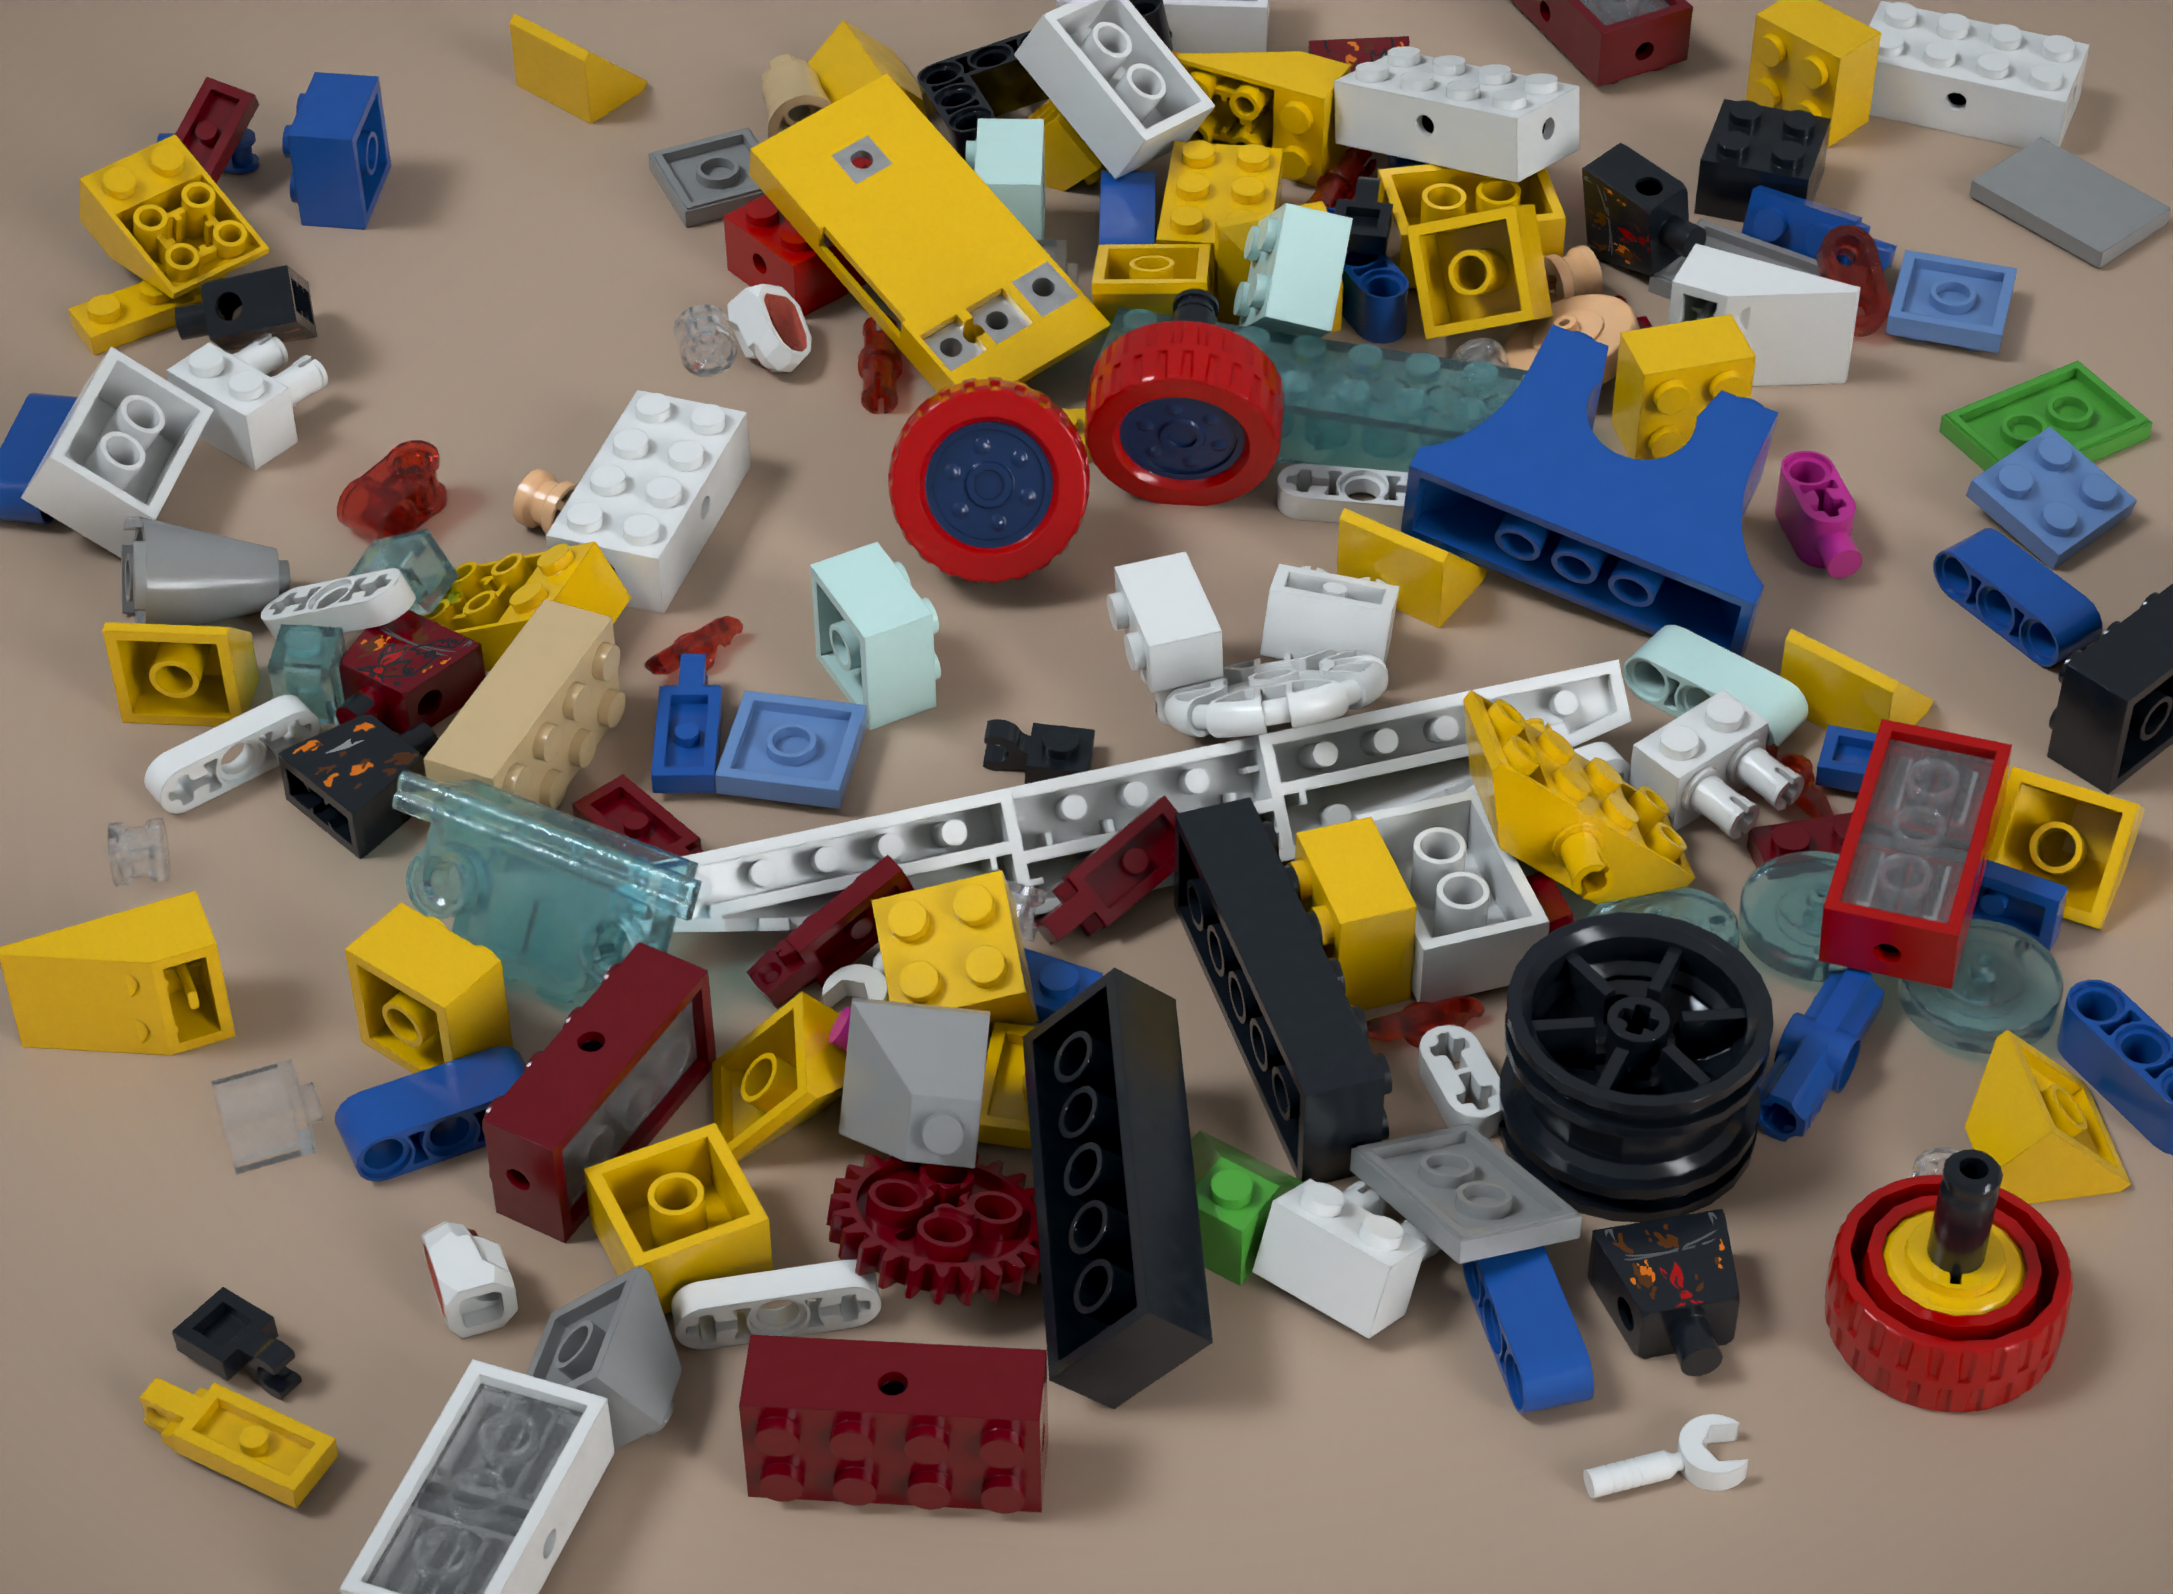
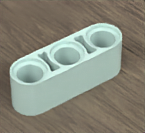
[1623,625,1809,754]

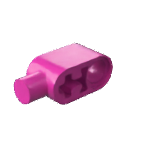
[1775,451,1862,578]

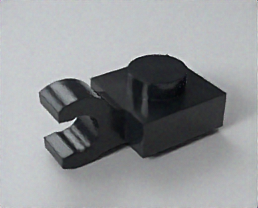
[1334,176,1393,255]
[983,719,1095,784]
[172,1287,302,1400]

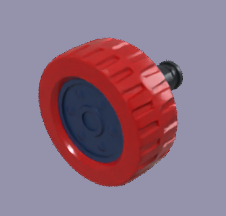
[1084,288,1284,506]
[888,377,1090,584]

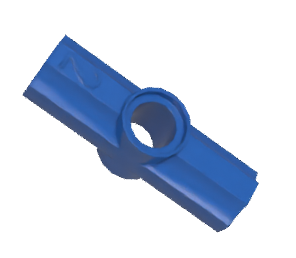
[1758,967,1885,1142]

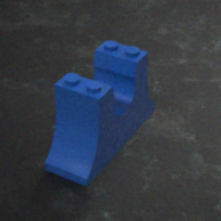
[1400,324,1778,657]

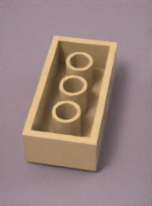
[424,599,625,872]

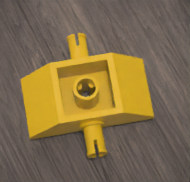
[1463,690,1695,904]

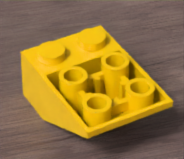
[1176,51,1351,189]
[80,134,269,299]
[419,541,631,672]
[0,890,236,1056]

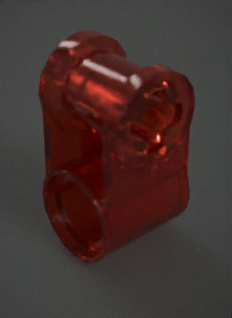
[337,440,448,549]

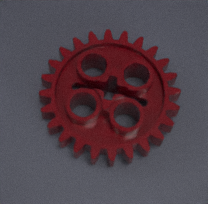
[826,1152,1041,1306]

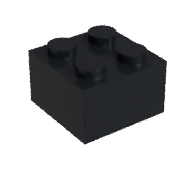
[1694,99,1831,223]

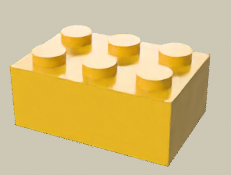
[1156,140,1283,296]
[1378,164,1566,289]

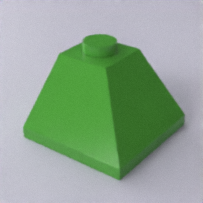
[1191,1130,1304,1286]

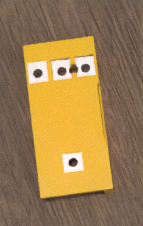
[749,73,1111,393]

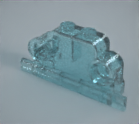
[392,770,702,1003]

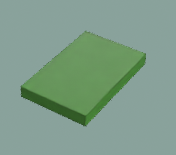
[1939,360,2153,471]

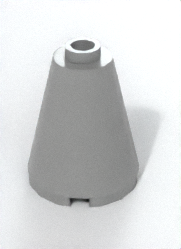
[121,516,290,626]

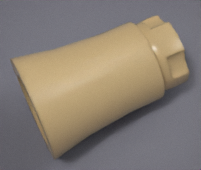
[761,54,832,138]

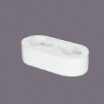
[1418,1025,1503,1139]

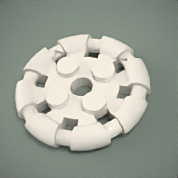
[1164,649,1388,738]

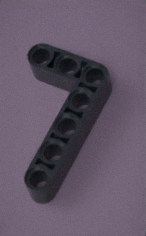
[917,0,1173,161]

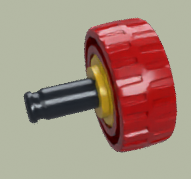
[1824,1149,2073,1412]

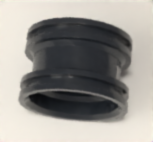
[1498,912,1774,1222]

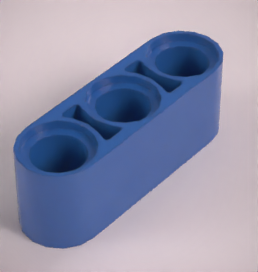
[1099,170,1156,245]
[1326,207,1409,344]
[0,393,77,525]
[1933,528,2103,667]
[2057,979,2173,1155]
[335,1046,526,1182]
[1462,1246,1594,1414]

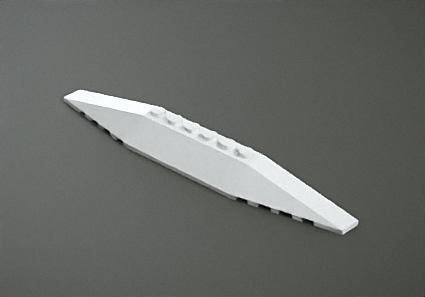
[627,659,1632,933]

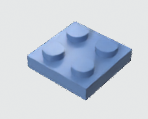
[1885,250,2017,353]
[1966,427,2137,570]
[715,690,868,809]

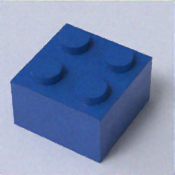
[282,72,391,230]

